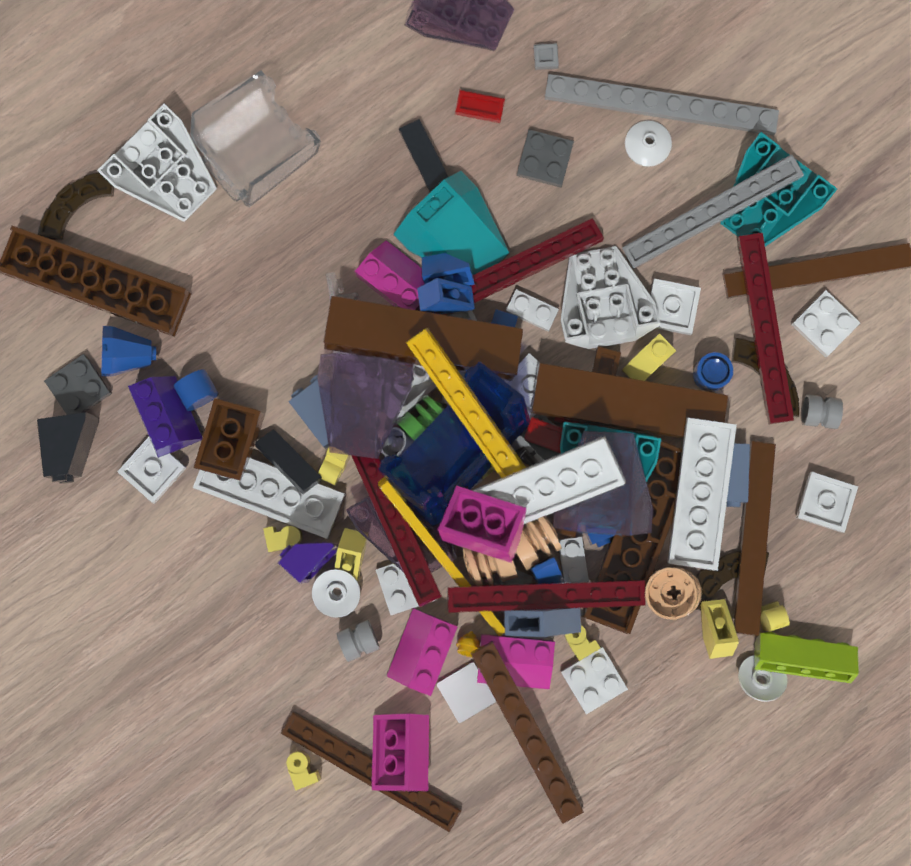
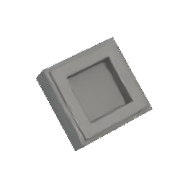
[533,43,559,70]

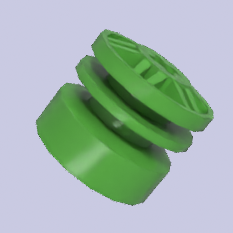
[396,395,460,459]

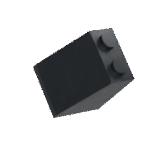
[37,412,99,484]

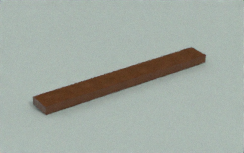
[722,243,911,299]
[734,441,776,636]
[281,711,462,833]

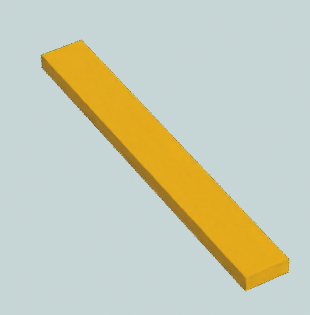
[406,328,526,478]
[378,477,505,636]

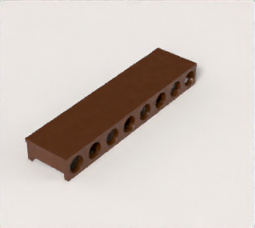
[0,225,192,337]
[323,296,523,381]
[530,363,728,439]
[582,442,682,634]

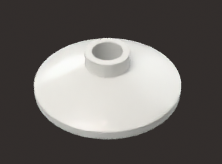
[625,121,672,167]
[312,569,360,617]
[738,655,787,702]

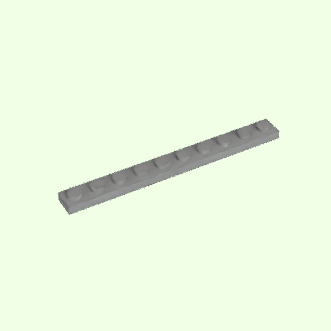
[545,74,779,136]

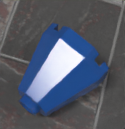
[101,326,156,377]

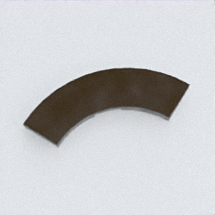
[38,172,114,240]
[731,338,800,417]
[696,551,769,611]

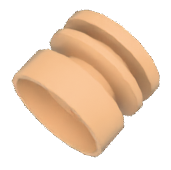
[515,516,562,570]
[463,547,518,586]
[645,567,702,620]

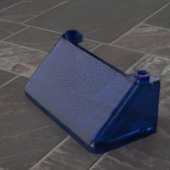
[378,361,530,526]

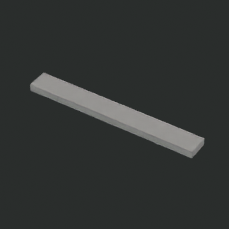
[622,155,804,269]

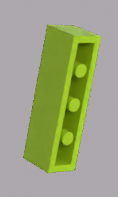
[754,632,859,683]

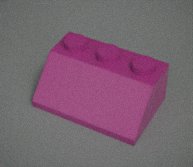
[355,240,425,311]
[438,486,527,563]
[387,608,458,696]
[477,634,555,689]
[372,714,429,791]

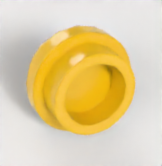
[456,631,480,657]

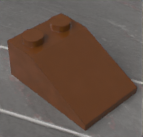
[193,398,265,481]

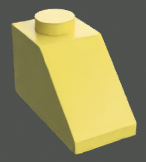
[622,333,676,381]
[335,528,368,581]
[701,599,739,659]

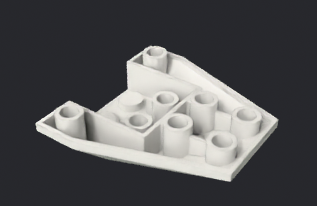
[97,104,217,222]
[561,246,660,349]

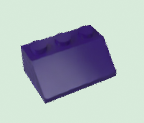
[128,376,202,458]
[278,543,339,583]

